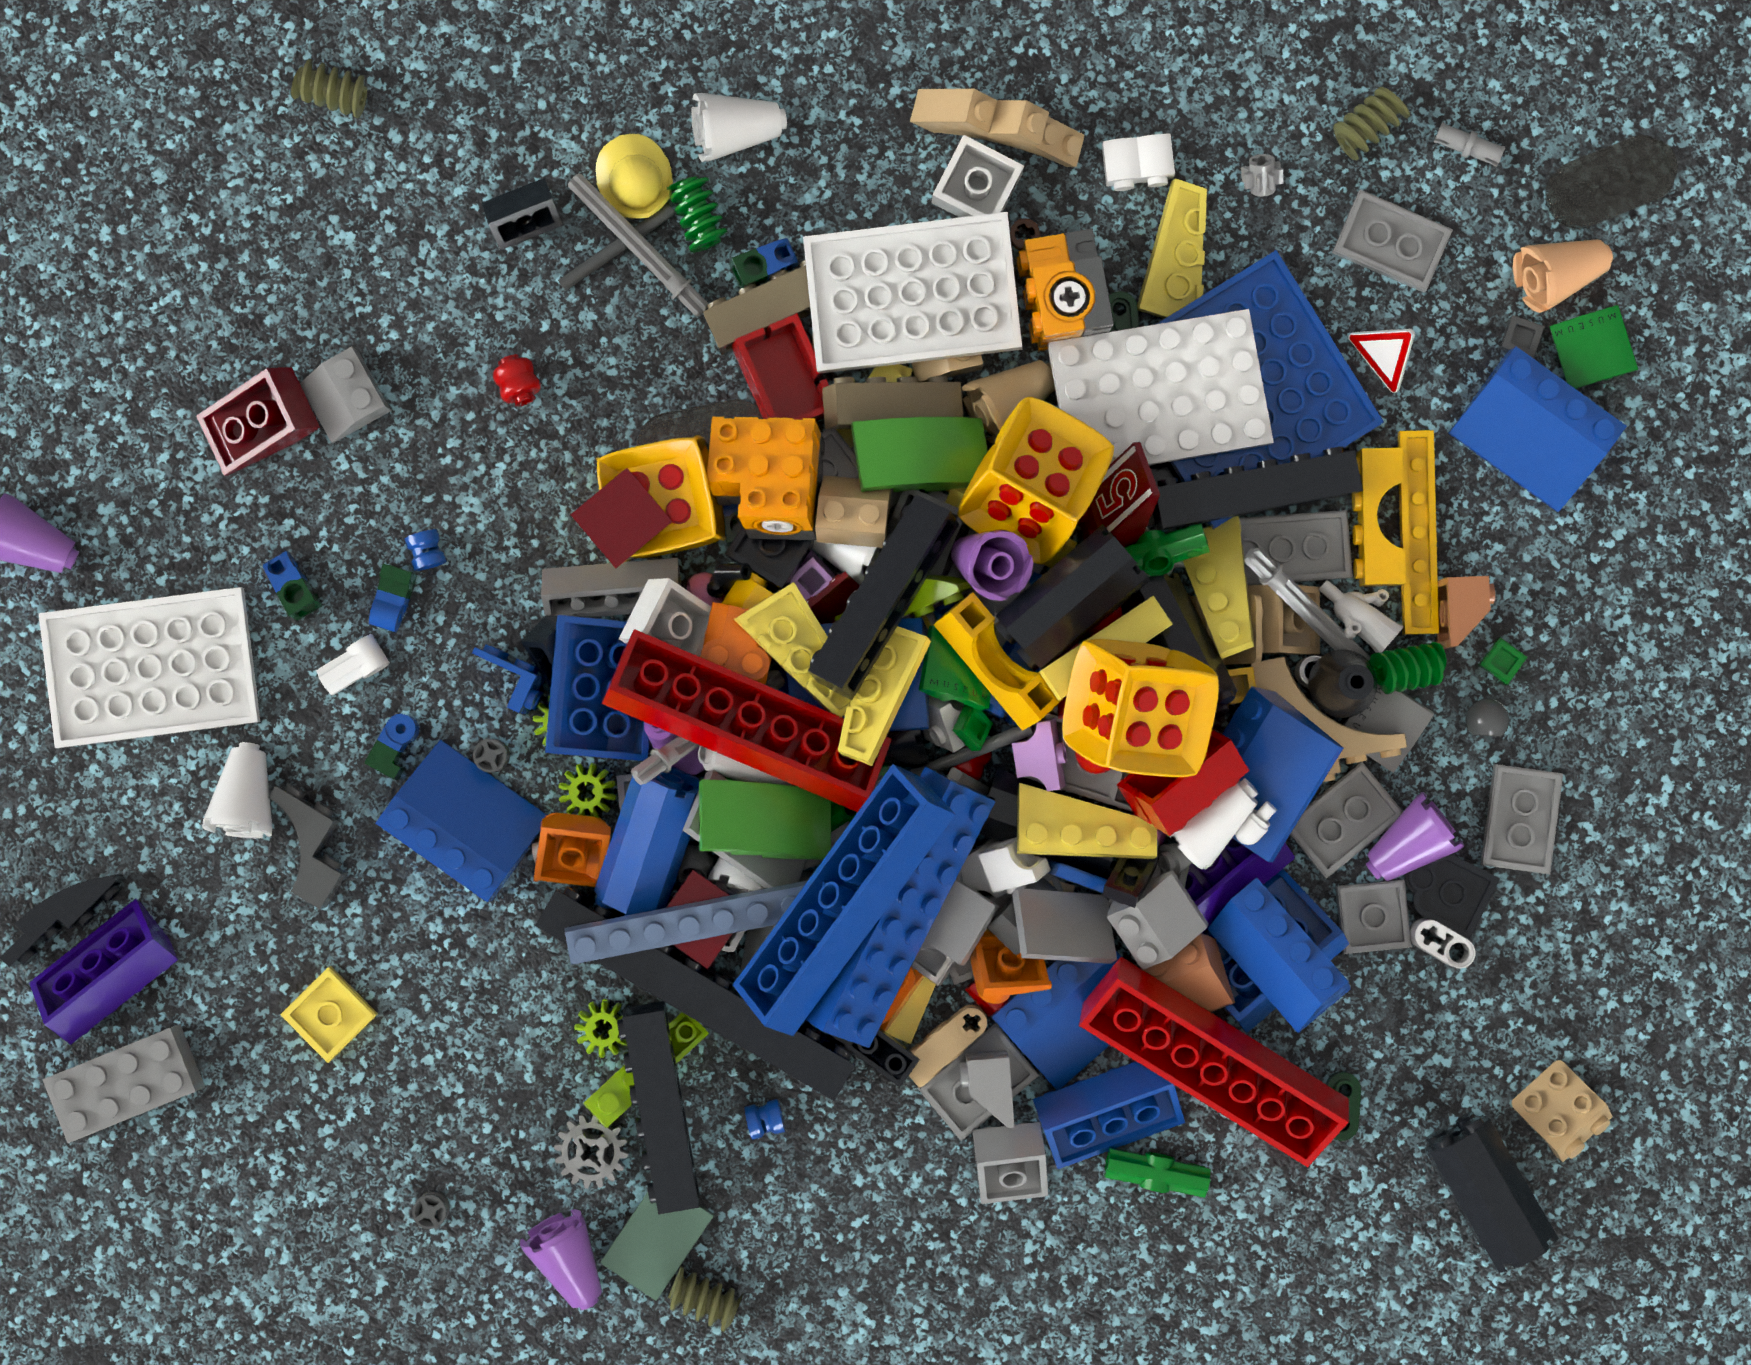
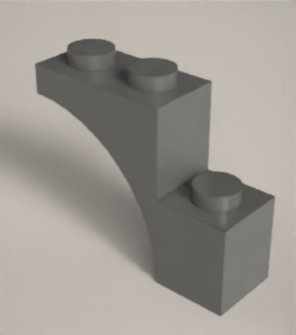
[268,783,347,909]

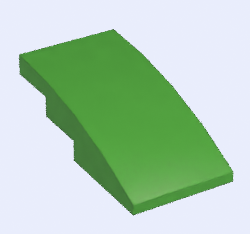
[851,417,988,492]
[699,779,831,860]

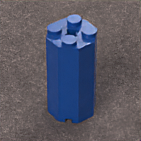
[594,766,700,916]

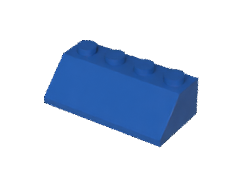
[1208,878,1351,1033]
[1032,1061,1185,1169]

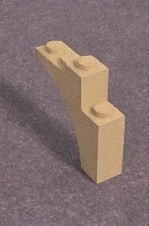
[910,89,1085,167]
[1251,657,1407,782]

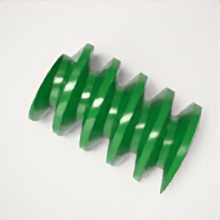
[667,176,728,253]
[1369,642,1447,694]

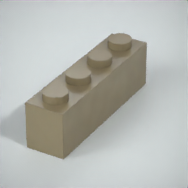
[703,260,811,355]
[822,376,963,429]

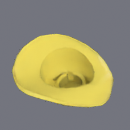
[596,134,673,219]

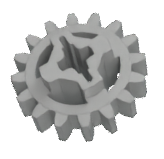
[554,1113,629,1189]

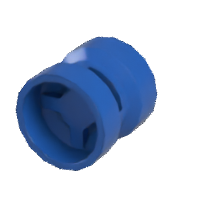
[404,529,447,571]
[744,1099,785,1140]

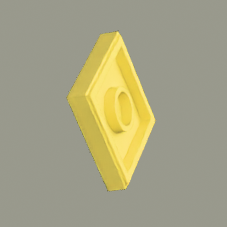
[280,966,378,1063]

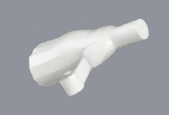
[1319,580,1404,653]

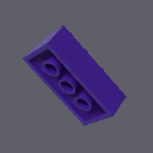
[1185,838,1295,934]
[29,898,178,1045]

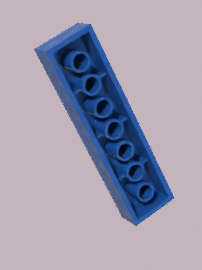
[733,764,956,1036]
[805,766,996,1048]

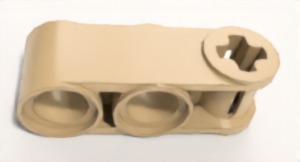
[909,1004,987,1088]

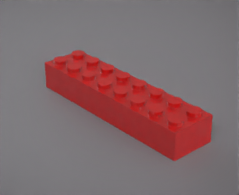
[602,629,892,812]
[1079,957,1349,1167]

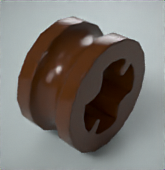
[1010,218,1040,251]

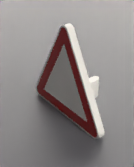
[1348,329,1415,393]

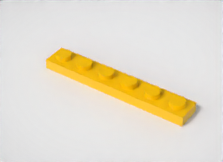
[1397,430,1439,635]

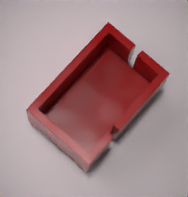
[732,313,829,421]
[1117,730,1249,836]

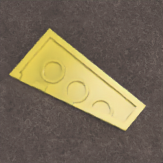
[1137,178,1207,319]
[1183,516,1254,659]
[733,582,851,717]
[838,626,931,766]
[1017,783,1157,859]

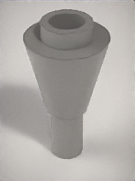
[1158,843,1192,876]

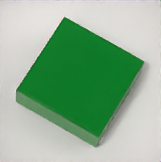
[1478,637,1527,685]
[952,704,993,751]

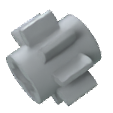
[1241,154,1284,197]

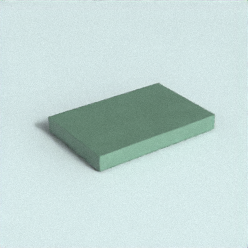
[600,1192,714,1301]

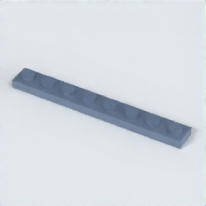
[564,880,808,965]

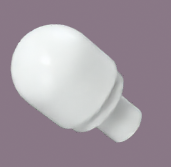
[1235,801,1277,845]

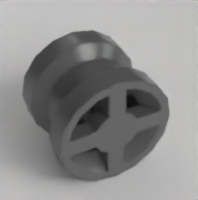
[473,738,510,773]
[412,1191,450,1229]

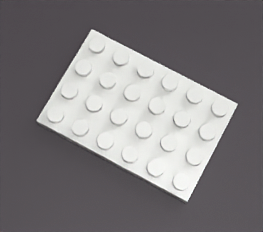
[803,212,1023,373]
[1047,309,1274,465]
[39,587,260,748]

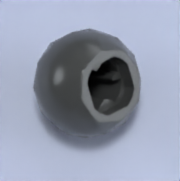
[1465,698,1510,737]
[676,844,715,884]

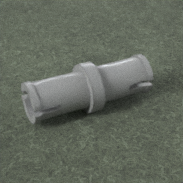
[1434,122,1505,167]

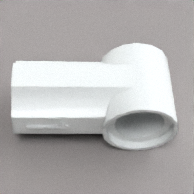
[316,634,390,695]

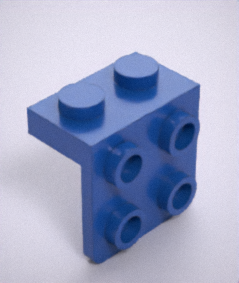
[472,644,544,715]

